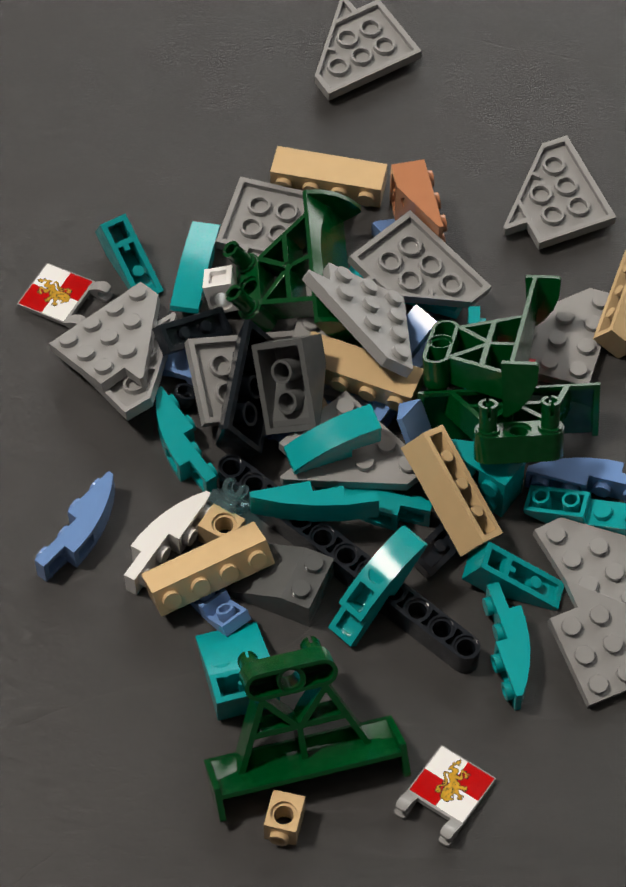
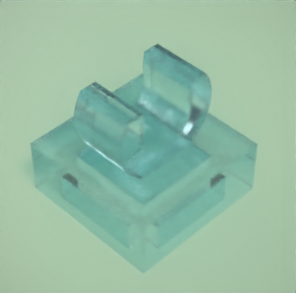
[208,478,250,514]

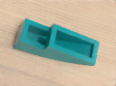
[284,404,382,475]

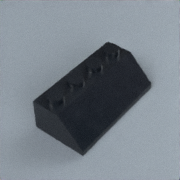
[215,319,274,457]

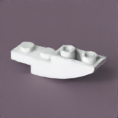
[124,491,213,595]

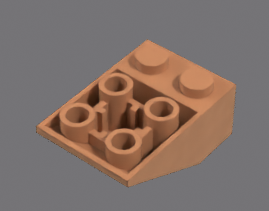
[389,159,447,243]

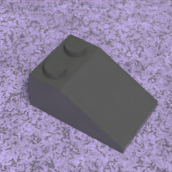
[251,334,326,435]
[225,543,334,627]

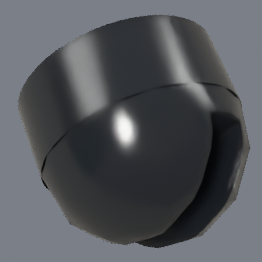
[173,383,196,409]

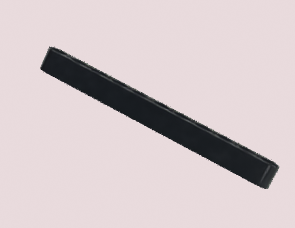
[218,454,481,674]

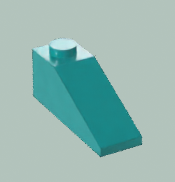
[95,213,164,294]
[462,541,564,611]

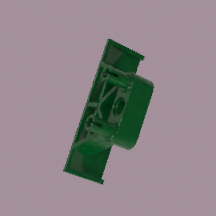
[223,189,362,347]
[422,275,562,417]
[416,382,600,465]
[203,636,411,823]

